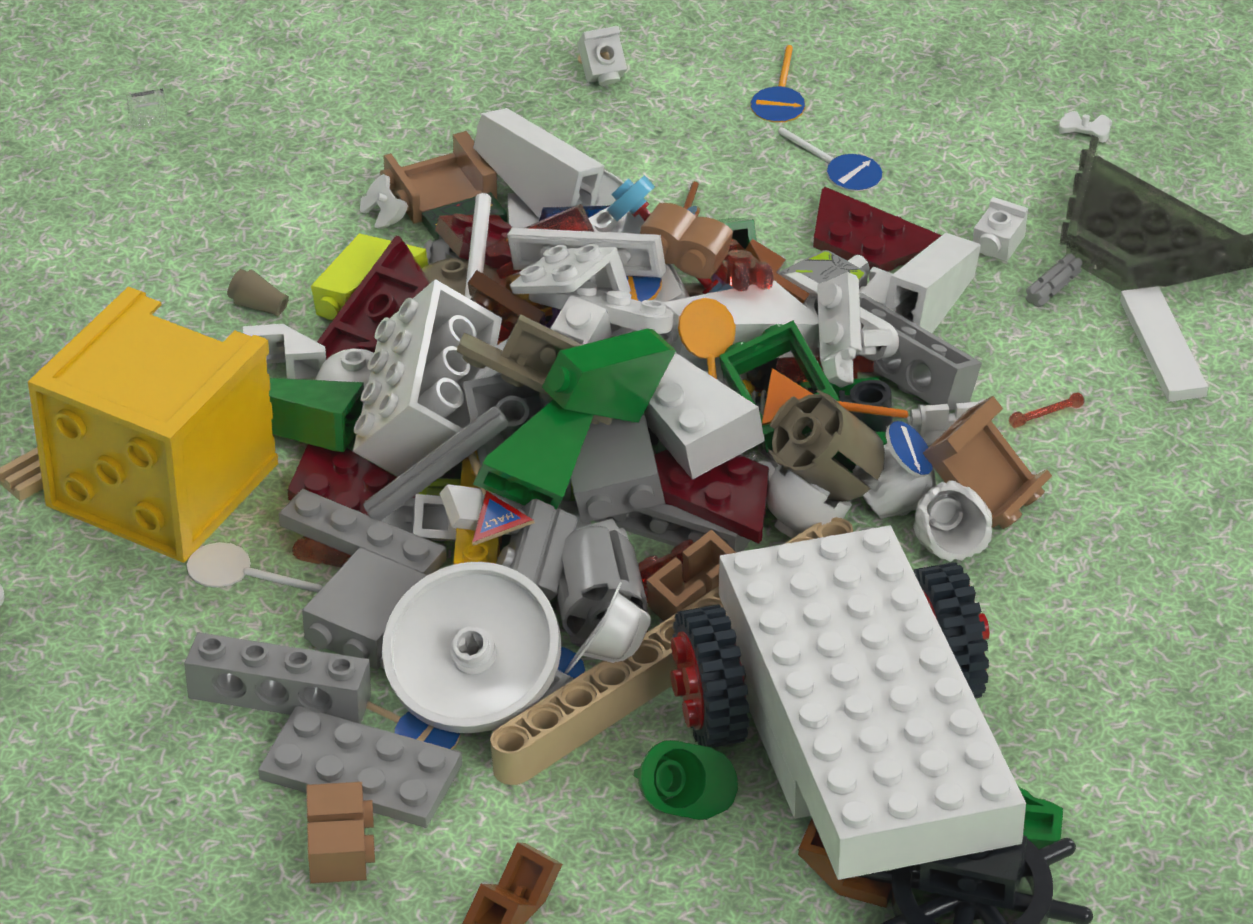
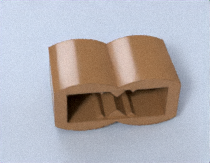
[640,203,733,279]

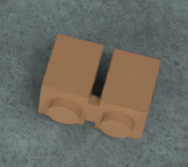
[647,529,737,621]
[307,782,375,884]

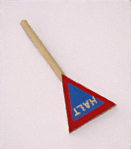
[468,451,535,546]

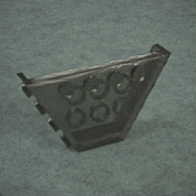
[1060,135,1253,291]

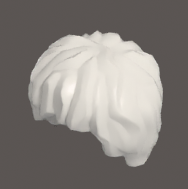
[852,444,936,519]
[913,480,992,562]

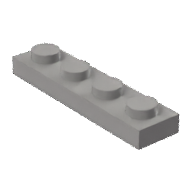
[279,489,446,575]

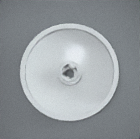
[382,562,561,733]

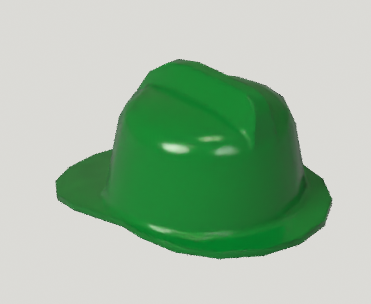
[633,740,738,820]

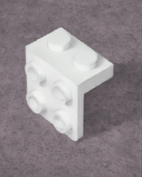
[510,244,631,294]

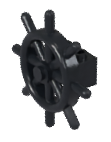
[858,836,1093,924]

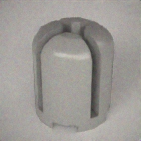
[557,526,648,648]

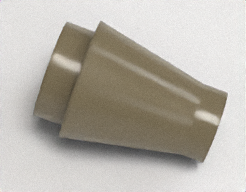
[227,269,289,317]

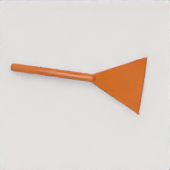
[762,368,909,426]

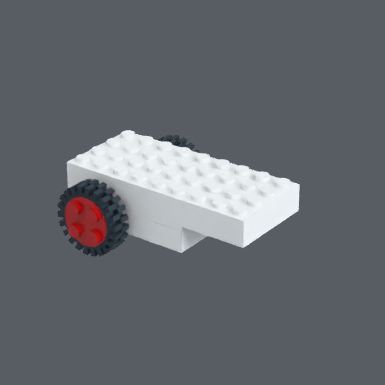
[670,525,1026,880]

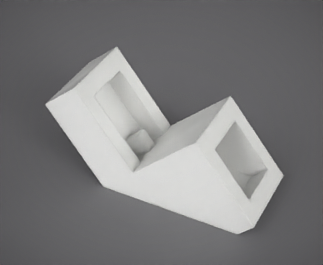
[243,324,326,380]
[382,494,456,541]

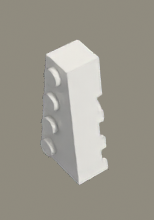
[629,330,765,480]

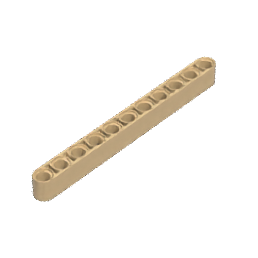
[490,517,853,785]

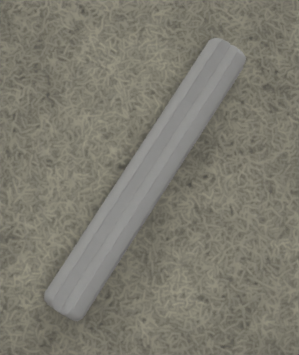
[363,406,509,521]

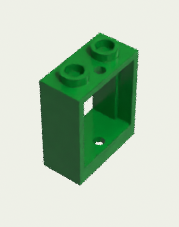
[719,320,839,453]

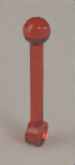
[1009,392,1085,428]

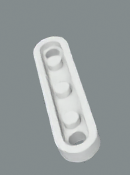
[529,282,674,334]

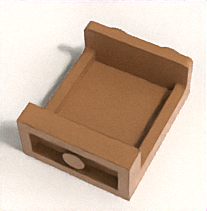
[380,131,497,224]
[923,396,1052,529]

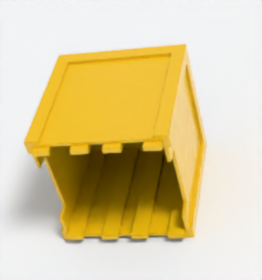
[28,286,278,563]

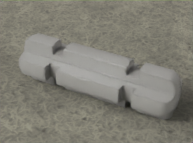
[1026,254,1083,307]

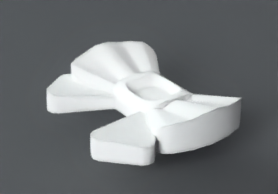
[1059,111,1112,143]
[360,174,408,229]

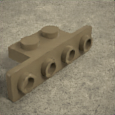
[456,314,613,425]

